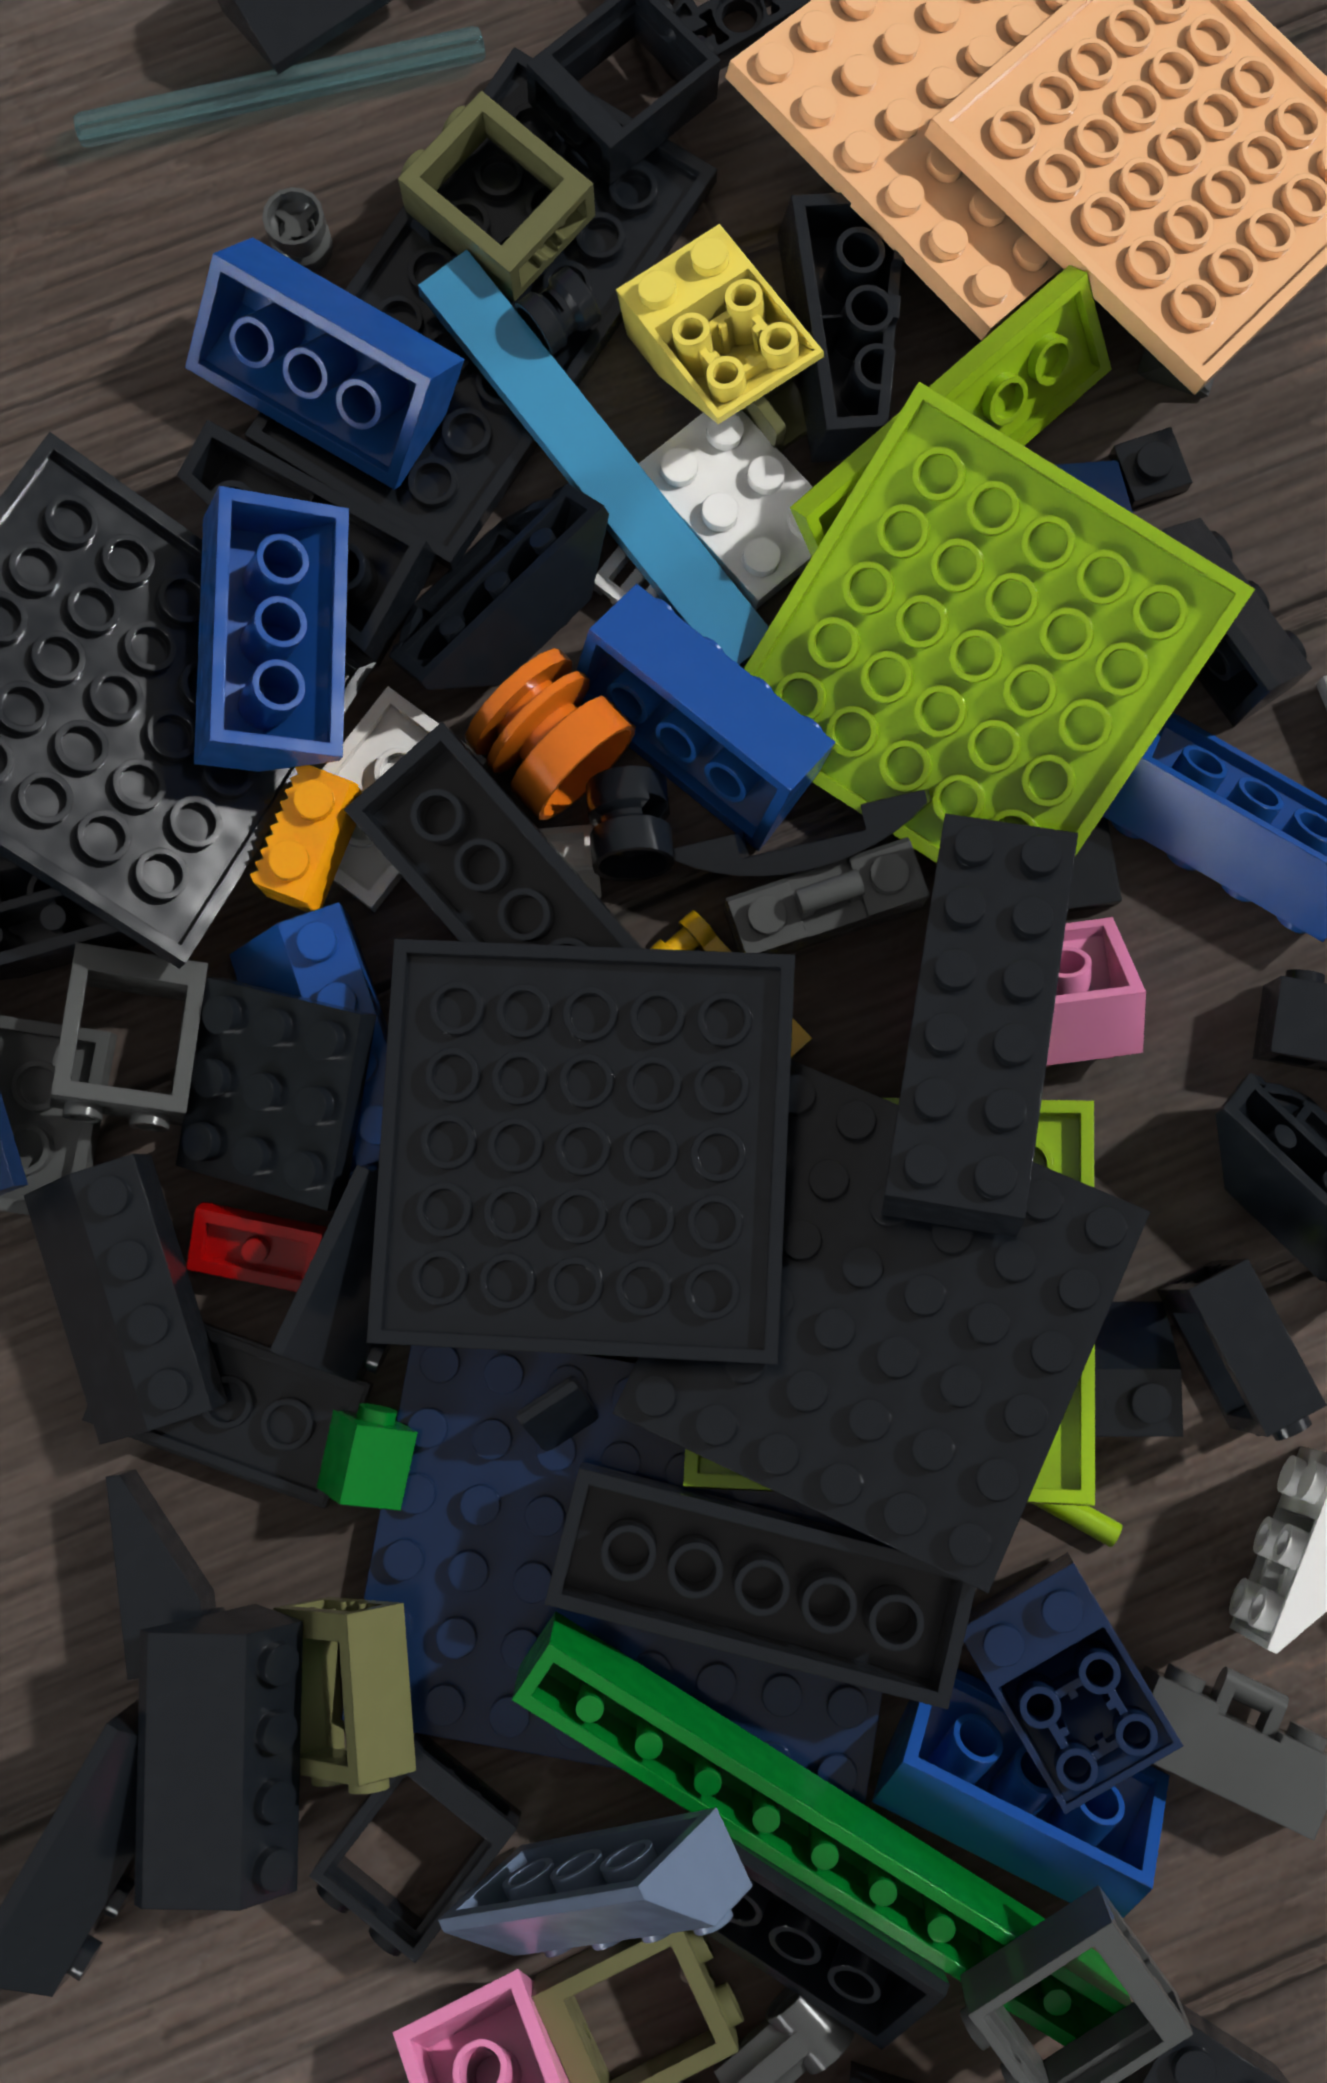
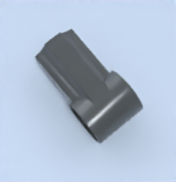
[713,1987,854,2083]

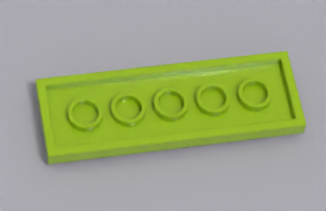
[790,265,1112,556]

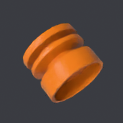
[465,648,636,820]

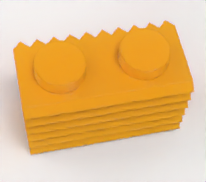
[250,765,362,912]

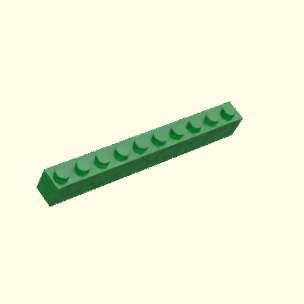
[512,1611,1132,2046]

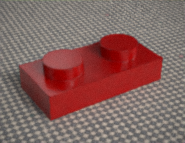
[186,1202,327,1292]

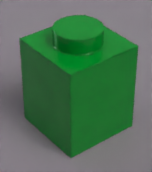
[316,1403,418,1511]

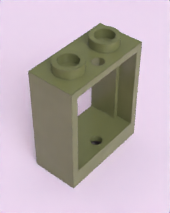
[398,91,595,302]
[273,1597,416,1794]
[532,1930,744,2083]

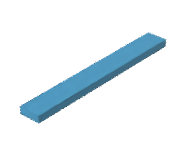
[418,249,769,667]

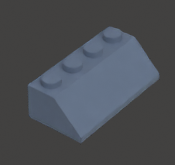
[438,1807,752,1958]

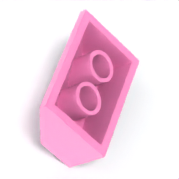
[1046,917,1146,1067]

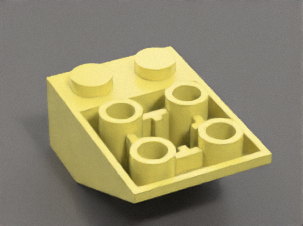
[616,224,824,425]

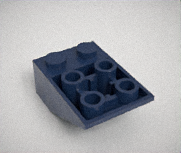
[964,1552,1183,1814]

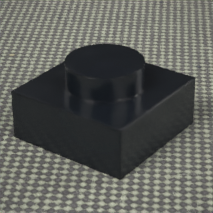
[1109,427,1193,510]

